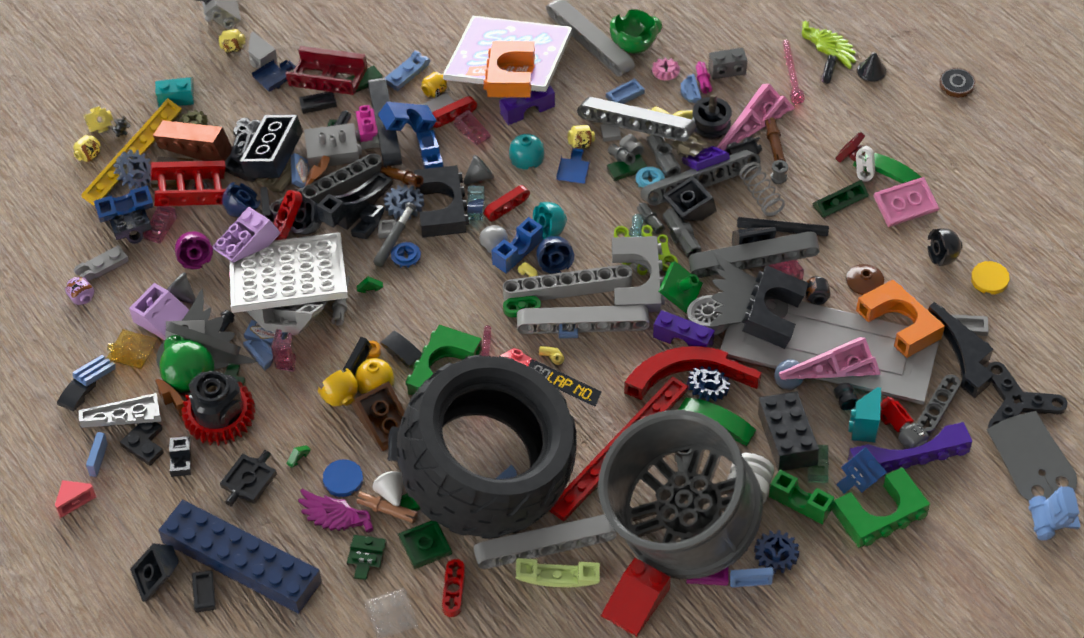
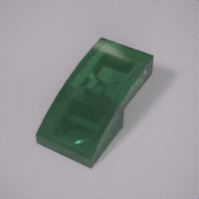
[807,444,829,483]

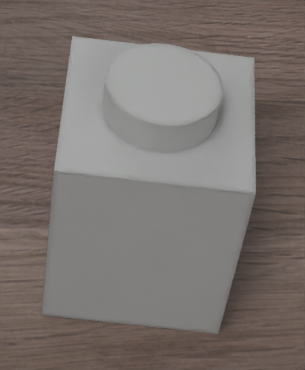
[248,32,278,69]

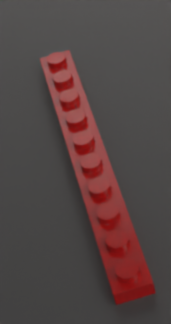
[549,376,688,522]

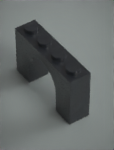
[414,165,469,238]
[742,265,808,349]

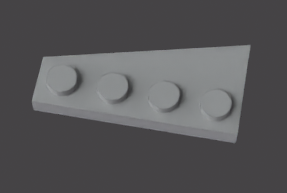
[78,393,161,428]

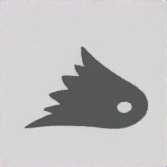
[709,251,788,327]
[156,289,257,369]

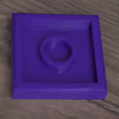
[682,146,730,171]

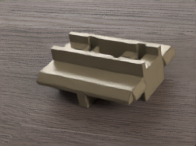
[671,133,708,158]
[257,163,292,192]

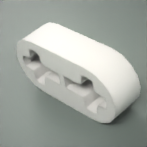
[856,146,875,182]

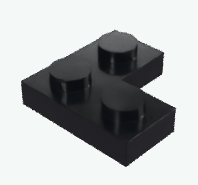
[120,422,164,466]

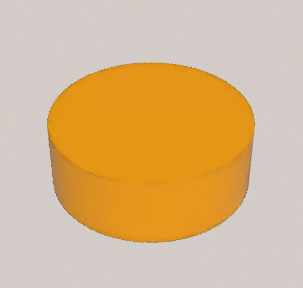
[366,341,381,359]

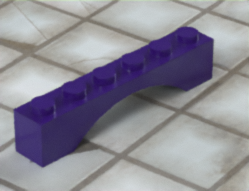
[848,422,973,474]

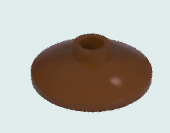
[846,264,884,295]

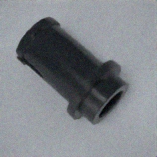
[219,310,235,332]

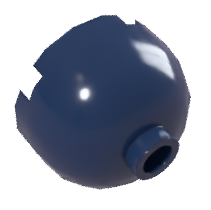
[222,182,260,218]
[536,236,575,274]

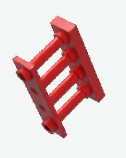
[150,161,225,206]

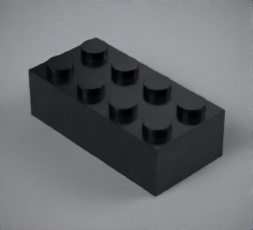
[240,115,303,178]
[758,391,819,472]

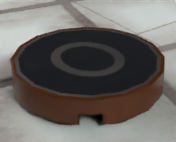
[939,68,975,98]

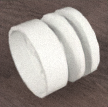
[726,453,775,503]

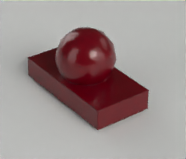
[835,132,866,163]

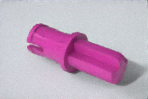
[695,61,712,94]

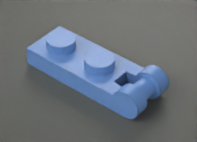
[385,50,430,91]

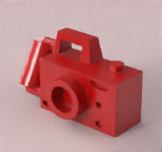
[880,396,914,432]

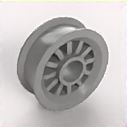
[687,295,730,335]

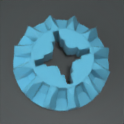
[636,167,665,187]

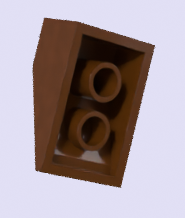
[351,382,405,452]

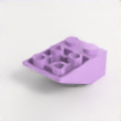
[212,207,281,263]
[129,283,189,340]

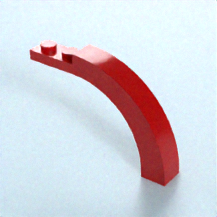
[624,346,762,400]

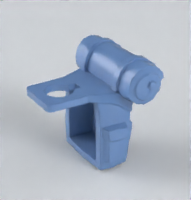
[1028,486,1081,541]

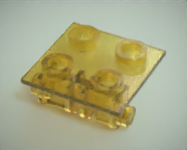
[106,329,158,370]

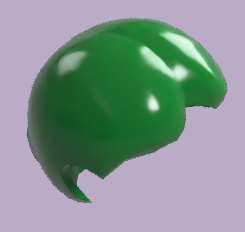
[609,9,662,54]
[159,335,215,394]

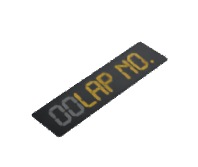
[528,359,602,407]

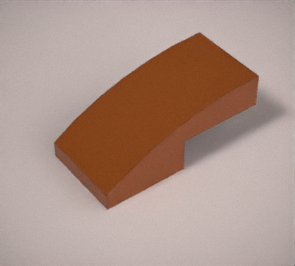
[305,155,330,186]
[155,379,184,416]

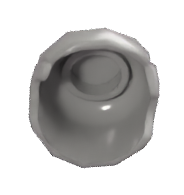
[479,225,509,253]

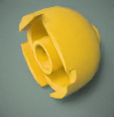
[355,358,395,394]
[318,369,358,406]

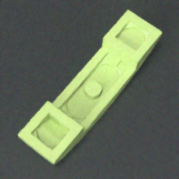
[516,558,600,587]

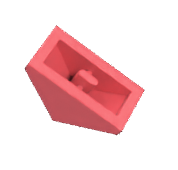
[55,480,96,518]

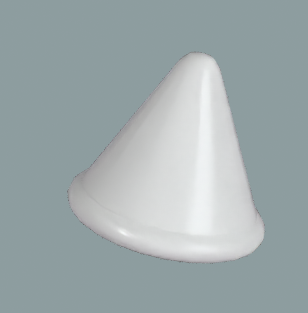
[373,471,403,506]

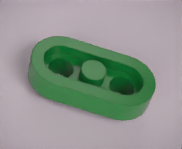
[503,296,541,318]

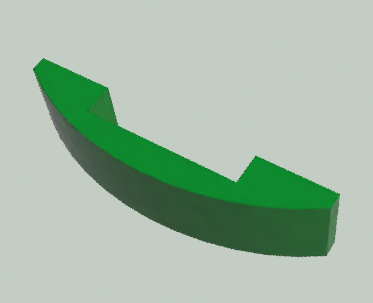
[853,153,922,184]
[678,397,756,446]

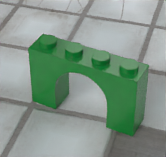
[405,324,482,396]
[832,467,930,548]

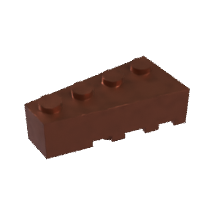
[153,121,233,161]

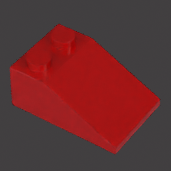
[601,557,671,636]

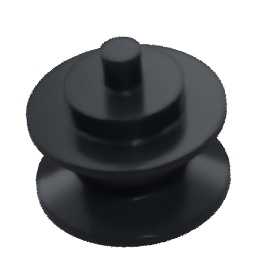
[111,116,131,137]

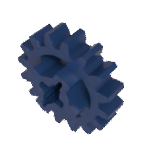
[687,366,730,402]
[754,530,800,574]

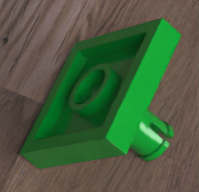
[658,261,703,314]

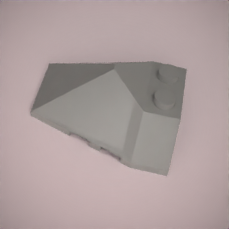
[246,301,327,335]

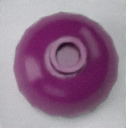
[175,231,213,270]

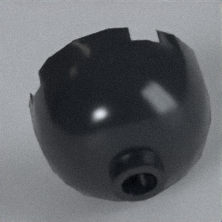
[286,197,322,235]
[927,228,963,266]

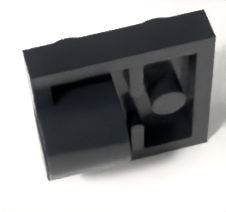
[109,209,152,244]

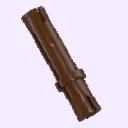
[765,117,786,162]
[380,165,423,187]

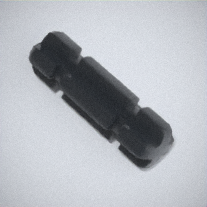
[821,54,837,84]

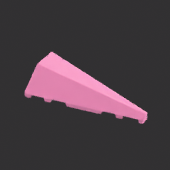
[717,84,794,151]
[778,337,881,380]

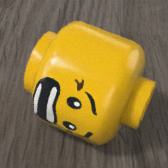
[421,72,448,98]

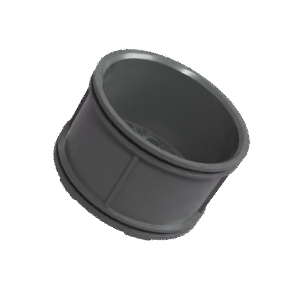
[598,410,763,579]

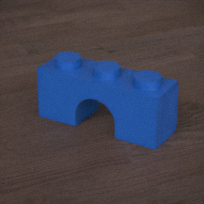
[378,102,437,132]
[94,185,154,223]
[492,217,543,274]

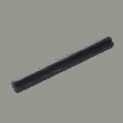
[737,217,829,237]

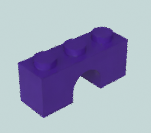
[499,85,555,125]
[653,310,715,348]

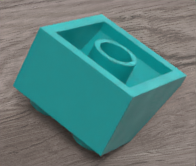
[155,77,194,107]
[848,387,881,443]

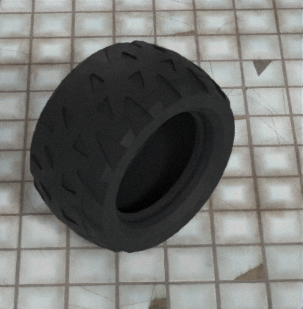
[397,355,577,539]

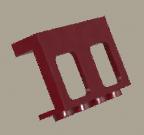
[286,46,368,95]

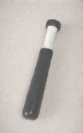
[373,202,416,267]

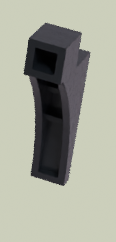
[317,172,393,230]
[928,302,994,398]

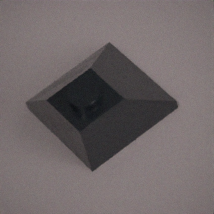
[663,176,717,221]
[731,227,776,246]
[130,543,179,602]

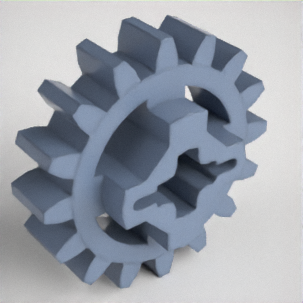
[113,150,151,189]
[384,185,424,220]

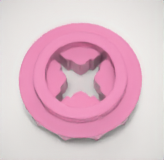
[652,58,680,80]

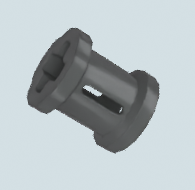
[771,160,788,184]

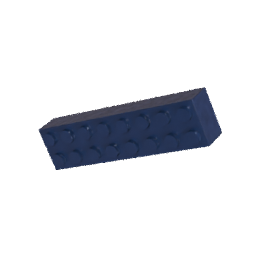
[158,499,322,614]

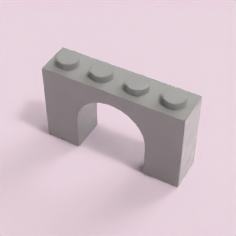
[611,236,665,312]

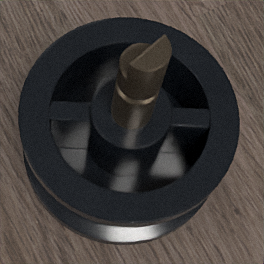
[692,94,732,139]

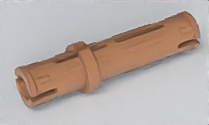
[356,491,418,524]

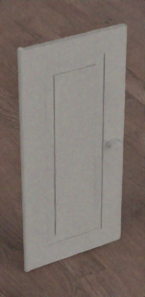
[720,299,943,405]

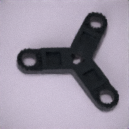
[987,362,1068,429]

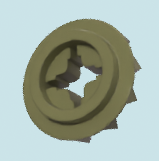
[179,109,208,125]

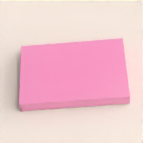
[873,177,939,227]

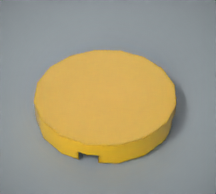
[971,261,1010,295]

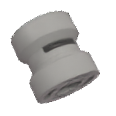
[619,134,644,155]

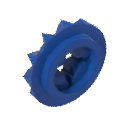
[391,242,421,268]

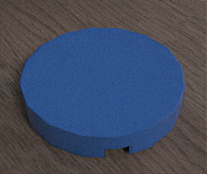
[323,459,363,497]

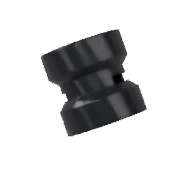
[833,383,858,410]

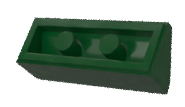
[812,179,869,218]

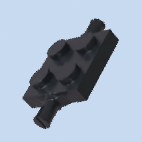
[220,450,277,507]

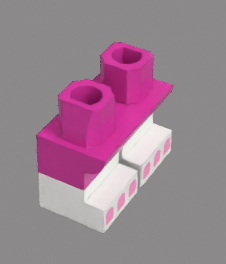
[356,105,379,150]

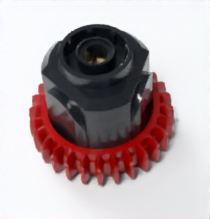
[181,371,256,446]

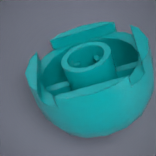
[509,134,545,170]
[533,202,567,239]

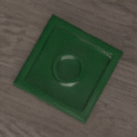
[398,520,452,570]

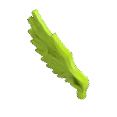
[801,21,856,69]

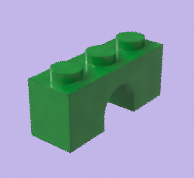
[768,469,835,525]

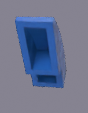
[416,130,443,169]

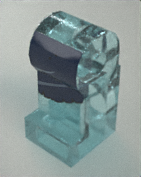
[468,186,485,220]

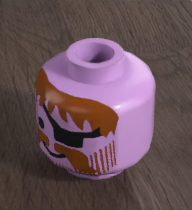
[65,277,94,305]

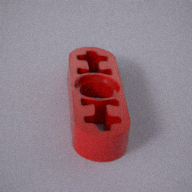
[432,96,477,128]
[483,185,530,222]
[273,190,302,240]
[442,559,465,617]

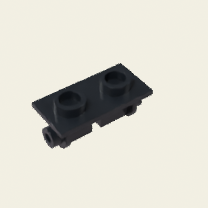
[724,137,762,155]

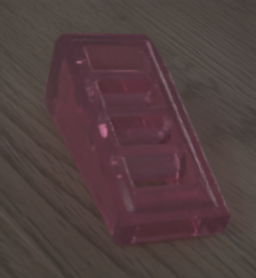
[454,110,491,145]
[143,206,177,244]

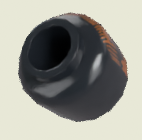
[805,276,831,305]

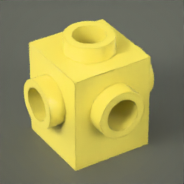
[83,106,113,133]

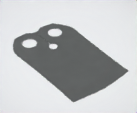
[986,411,1077,500]

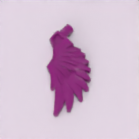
[298,488,374,533]

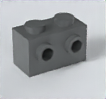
[708,47,747,80]

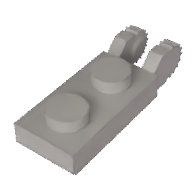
[73,245,129,281]

